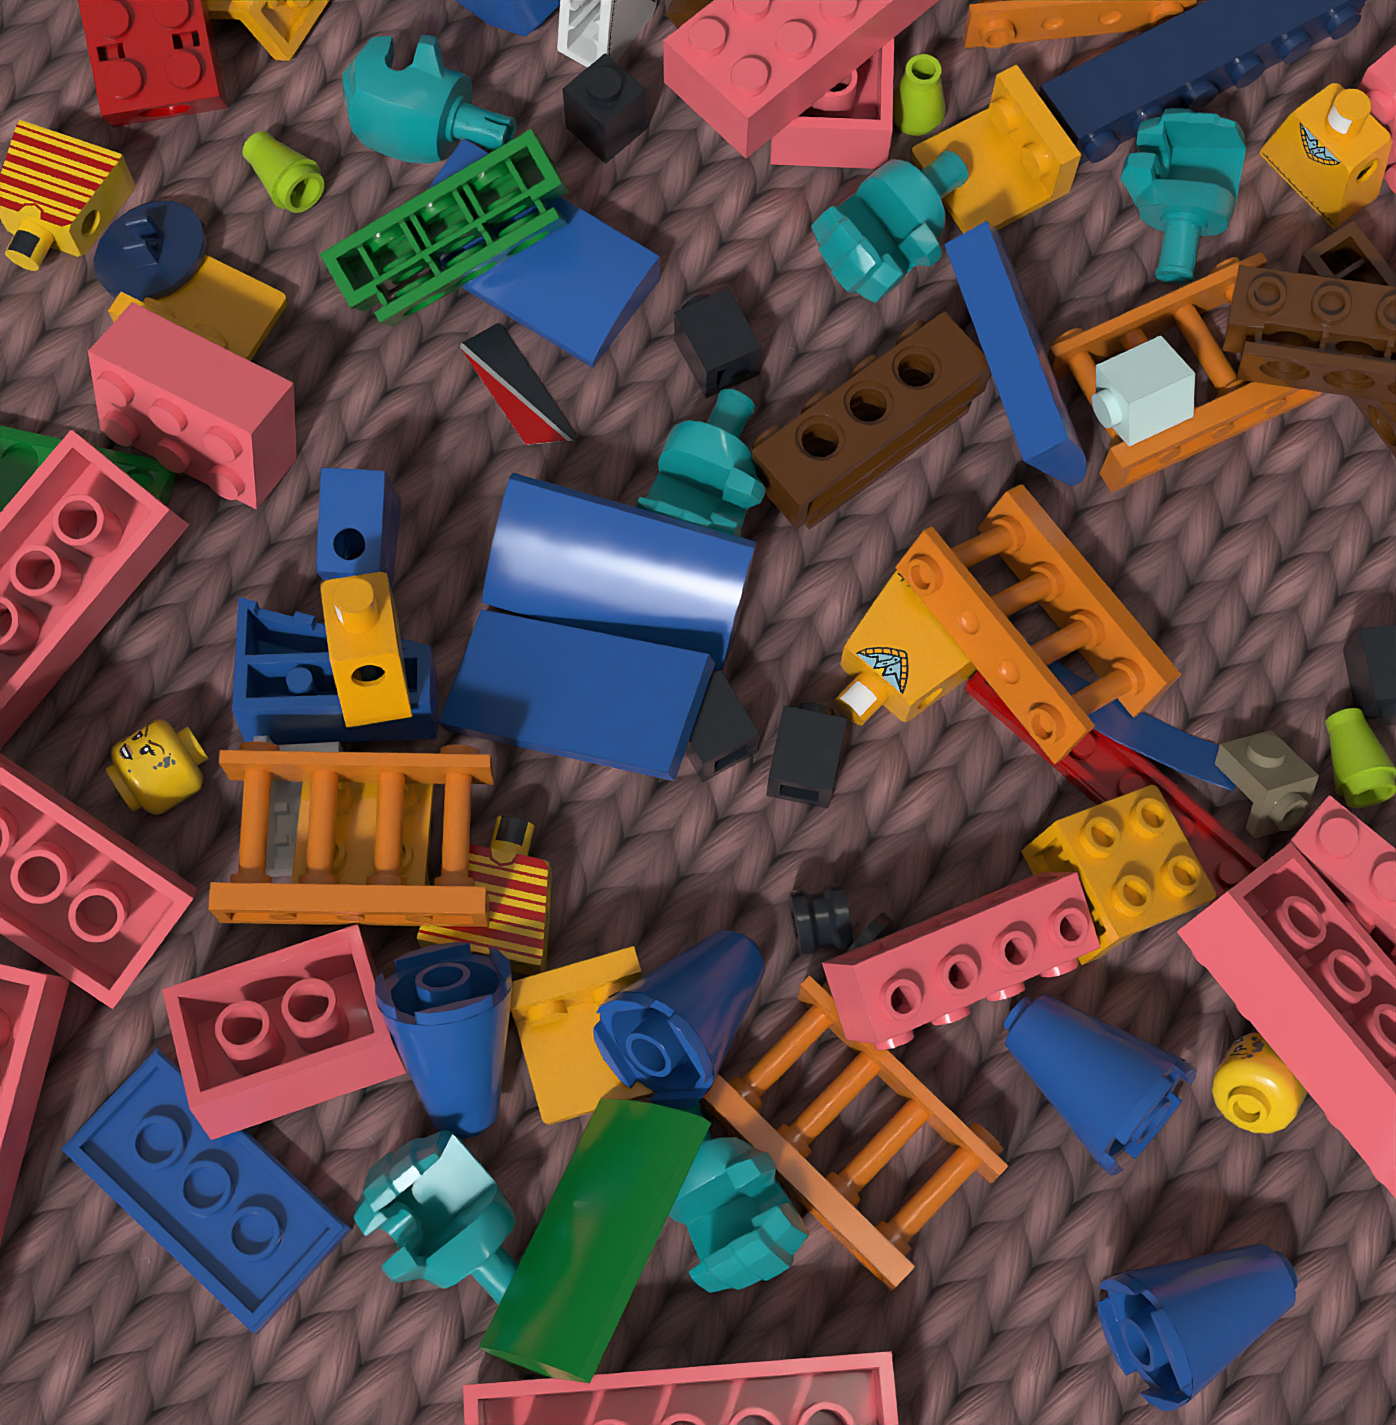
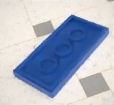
[438,609,715,781]
[61,1048,352,1335]

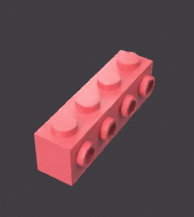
[1279,795,1396,966]
[822,872,1101,1050]

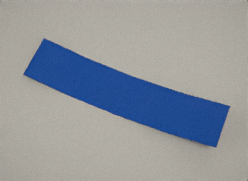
[1027,640,1235,791]

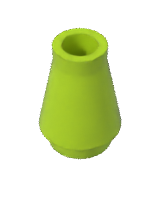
[893,54,946,136]
[242,131,324,213]
[1325,708,1396,808]

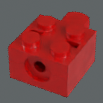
[78,0,228,127]

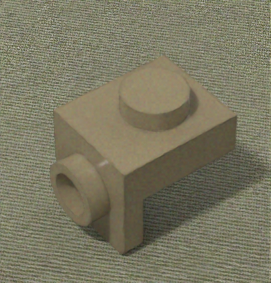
[1215,730,1319,838]

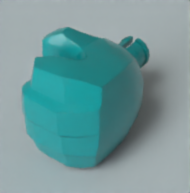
[342,35,517,164]
[1120,108,1246,284]
[811,150,968,304]
[635,389,766,537]
[669,1103,810,1293]
[353,1130,519,1305]

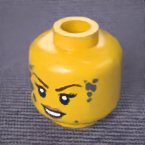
[105,719,209,815]
[1211,1033,1308,1134]

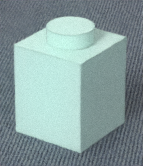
[1092,336,1195,447]

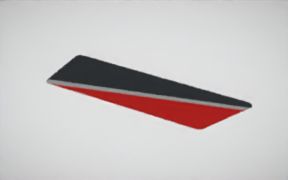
[460,324,576,445]

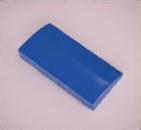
[428,139,660,368]
[944,221,1087,487]
[481,473,757,671]

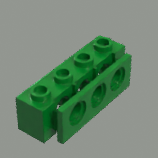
[320,129,570,327]

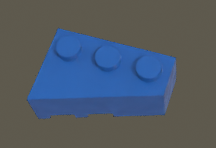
[232,597,438,745]

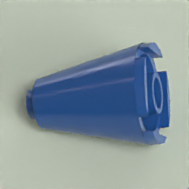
[593,930,765,1110]
[375,942,513,1139]
[1003,994,1197,1176]
[1097,1243,1298,1411]

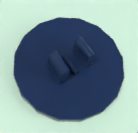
[93,201,207,302]

